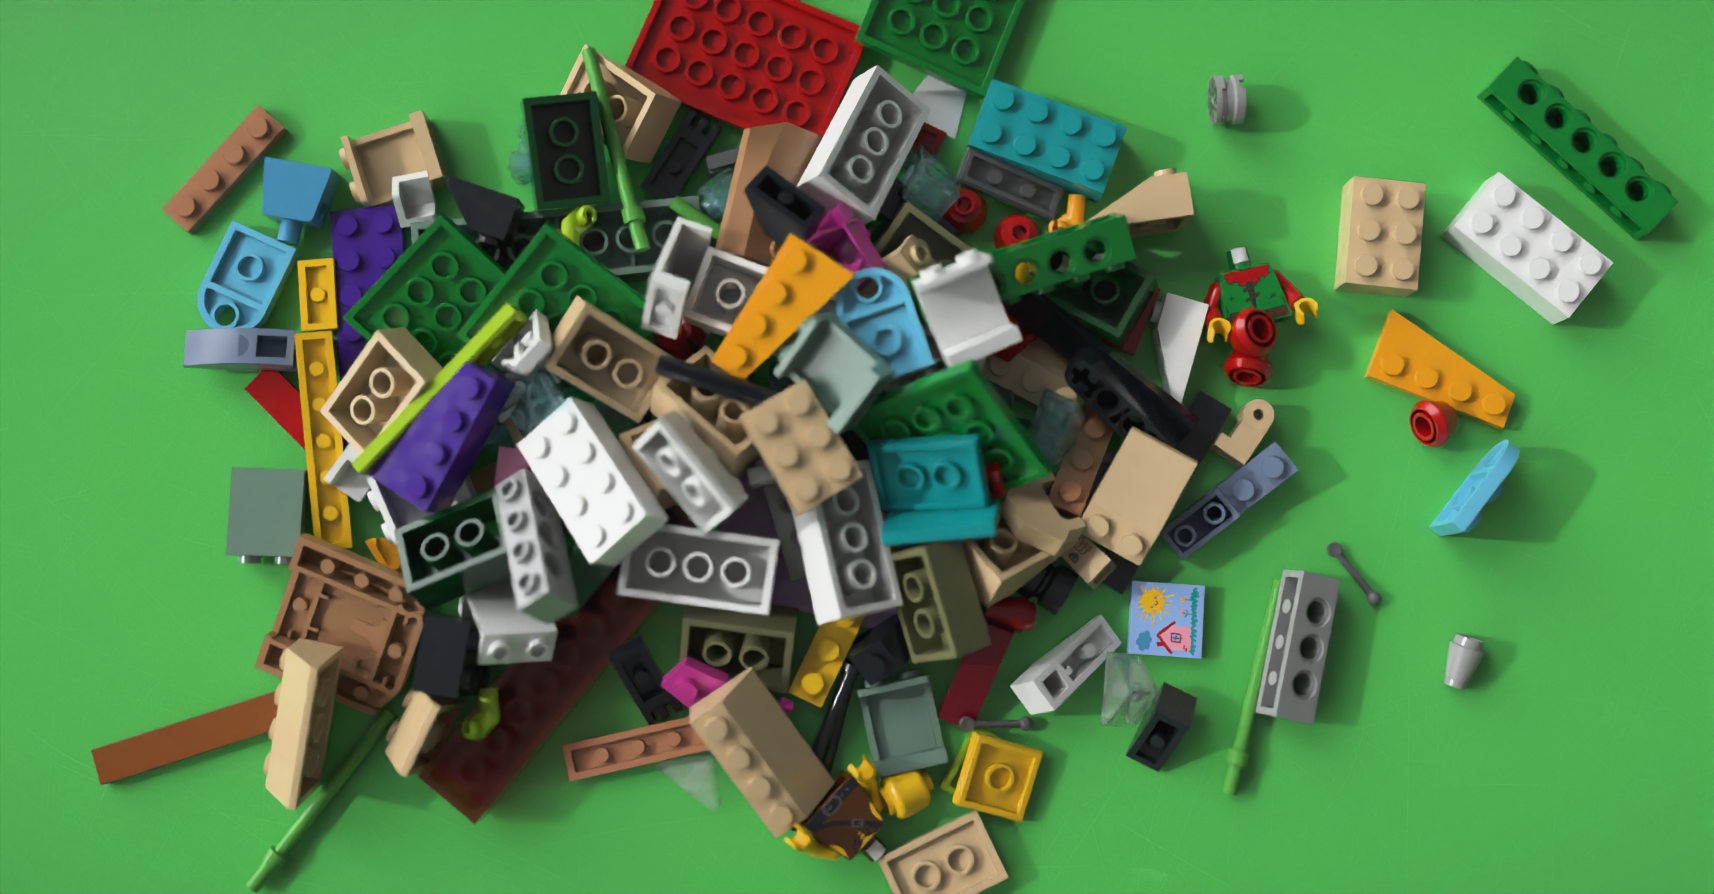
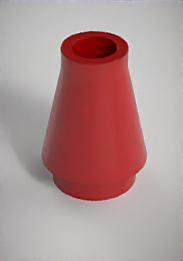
[980,597,1036,633]

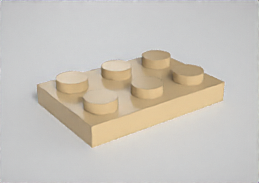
[738,379,864,517]
[877,810,1009,894]

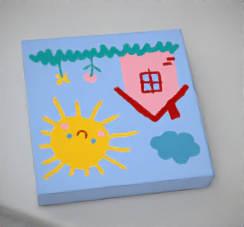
[1127,581,1205,659]

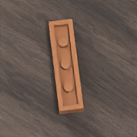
[162,105,288,235]
[1048,391,1114,519]
[562,716,709,782]

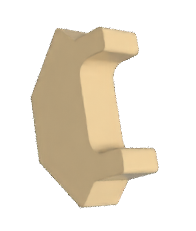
[1001,472,1086,556]

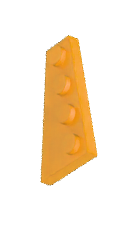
[711,233,856,380]
[1365,309,1516,429]

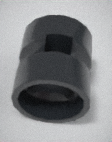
[1015,563,1079,615]

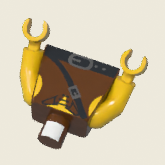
[784,754,886,862]

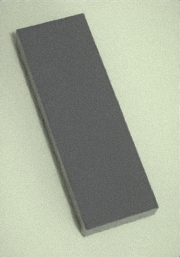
[954,147,1065,222]

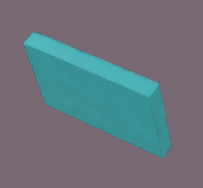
[867,434,991,512]
[880,498,1002,546]

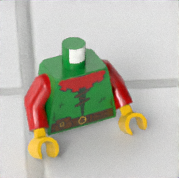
[1203,247,1318,343]

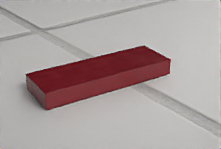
[938,619,1014,726]

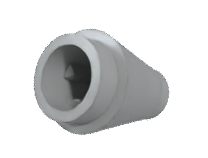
[1443,633,1486,690]

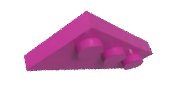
[661,656,794,715]

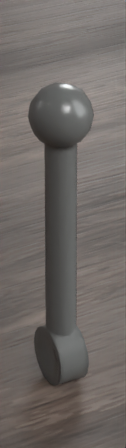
[1327,542,1382,605]
[959,716,1033,732]

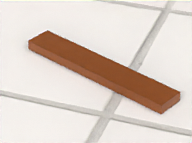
[91,691,278,785]

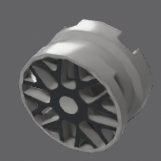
[1208,74,1246,126]

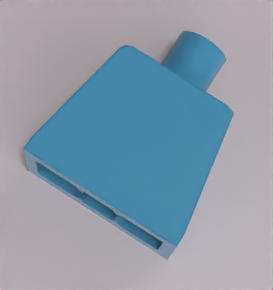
[262,157,342,245]

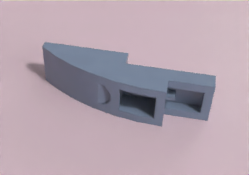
[183,328,335,373]
[1160,441,1298,560]

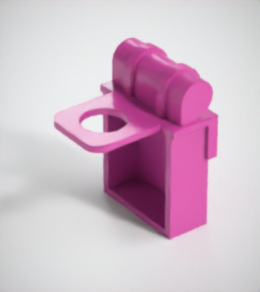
[806,203,888,293]

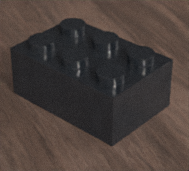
[412,615,490,698]

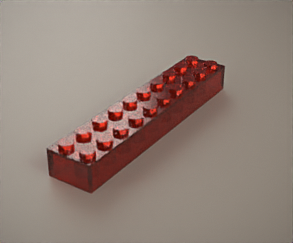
[418,504,699,824]

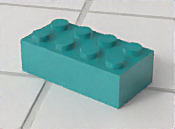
[967,78,1127,203]

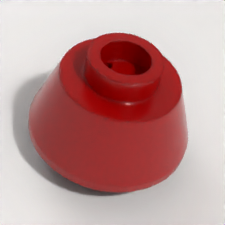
[939,186,987,234]
[993,214,1042,249]
[1229,307,1277,356]
[657,318,704,361]
[1223,349,1274,387]
[1409,400,1458,448]

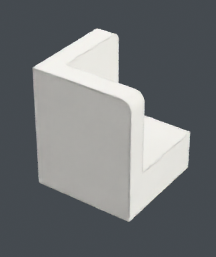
[392,171,437,228]
[324,444,371,502]

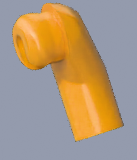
[1048,194,1086,233]

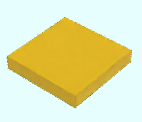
[952,731,1044,822]

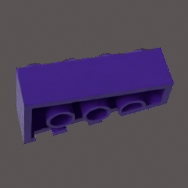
[368,362,516,513]

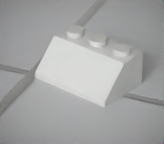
[631,409,749,534]

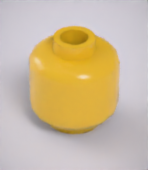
[879,769,934,819]

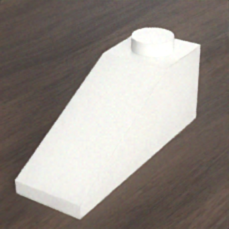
[1149,293,1209,403]
[1010,614,1122,715]

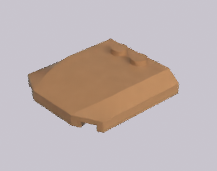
[716,122,838,293]
[255,533,428,716]

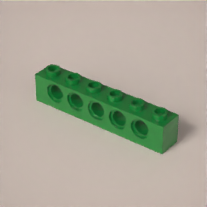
[1477,57,1678,240]
[906,213,1136,325]

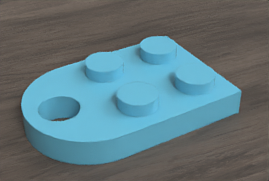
[197,220,300,329]
[836,268,934,381]
[1429,439,1520,536]

